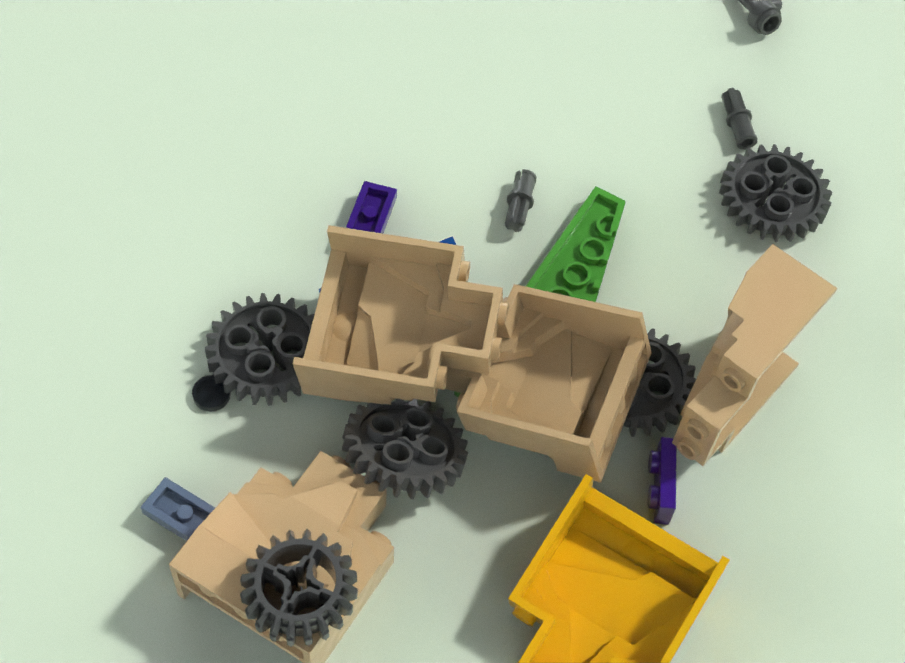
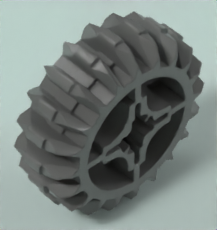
[240,529,358,647]

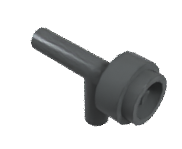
[738,0,782,35]

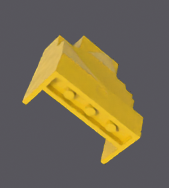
[508,474,730,663]

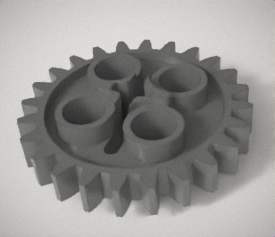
[719,144,832,242]
[205,293,315,406]
[621,328,696,437]
[342,399,468,499]

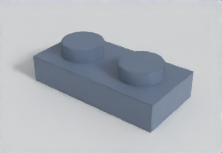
[141,477,215,541]

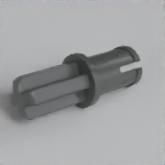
[721,88,758,149]
[505,169,537,232]

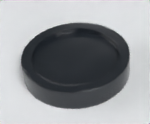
[192,375,231,412]

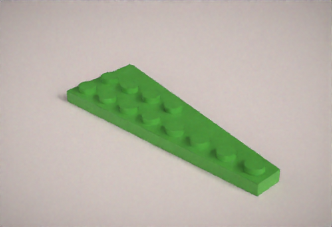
[454,186,626,398]

